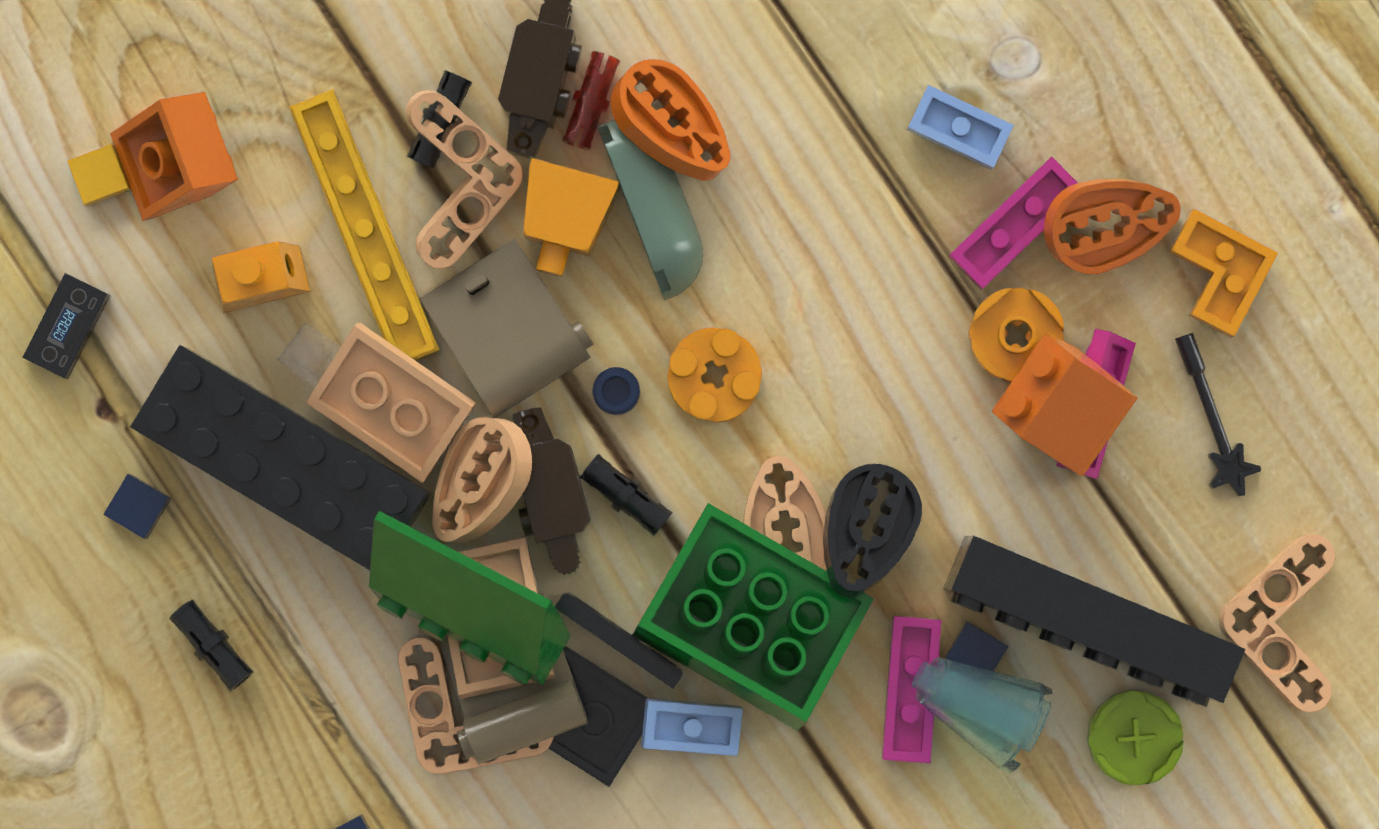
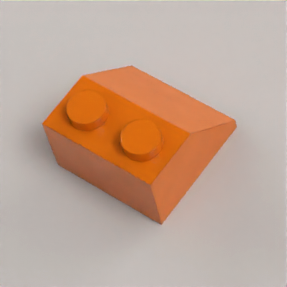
[110,92,238,221]
[991,333,1138,476]

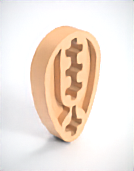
[432,417,532,543]
[743,456,827,571]

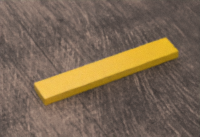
[289,89,440,361]

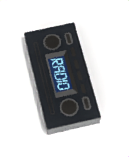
[22,273,111,379]

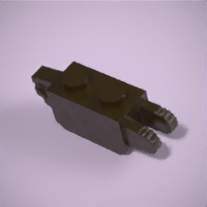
[498,0,582,159]
[513,407,591,575]

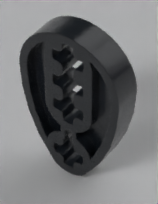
[823,464,922,598]

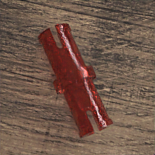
[562,51,621,151]

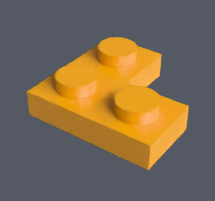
[1169,209,1278,338]

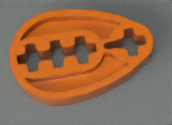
[611,59,731,181]
[1044,179,1181,274]

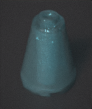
[912,657,1053,774]

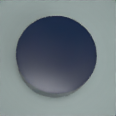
[592,367,640,415]

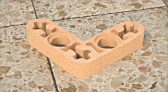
[406,90,523,269]
[1219,534,1335,713]
[398,636,554,774]

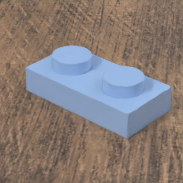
[907,85,1014,170]
[641,698,743,756]

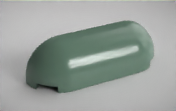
[597,120,703,300]

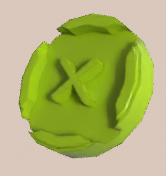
[1087,690,1184,785]

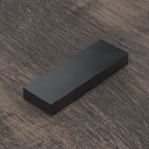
[555,592,683,689]

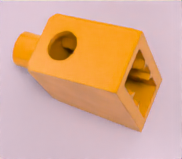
[523,158,620,277]
[212,241,311,313]

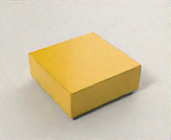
[67,144,131,206]

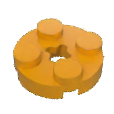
[968,288,1064,383]
[667,327,762,423]

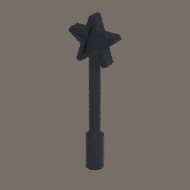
[1175,332,1261,496]

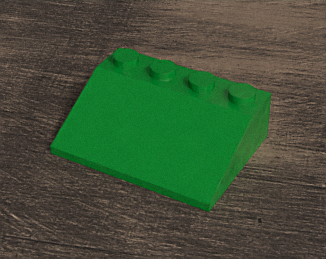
[632,503,874,731]
[369,511,571,686]

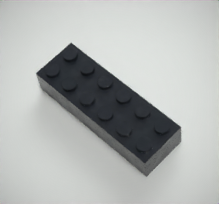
[130,345,432,570]
[943,535,1245,707]

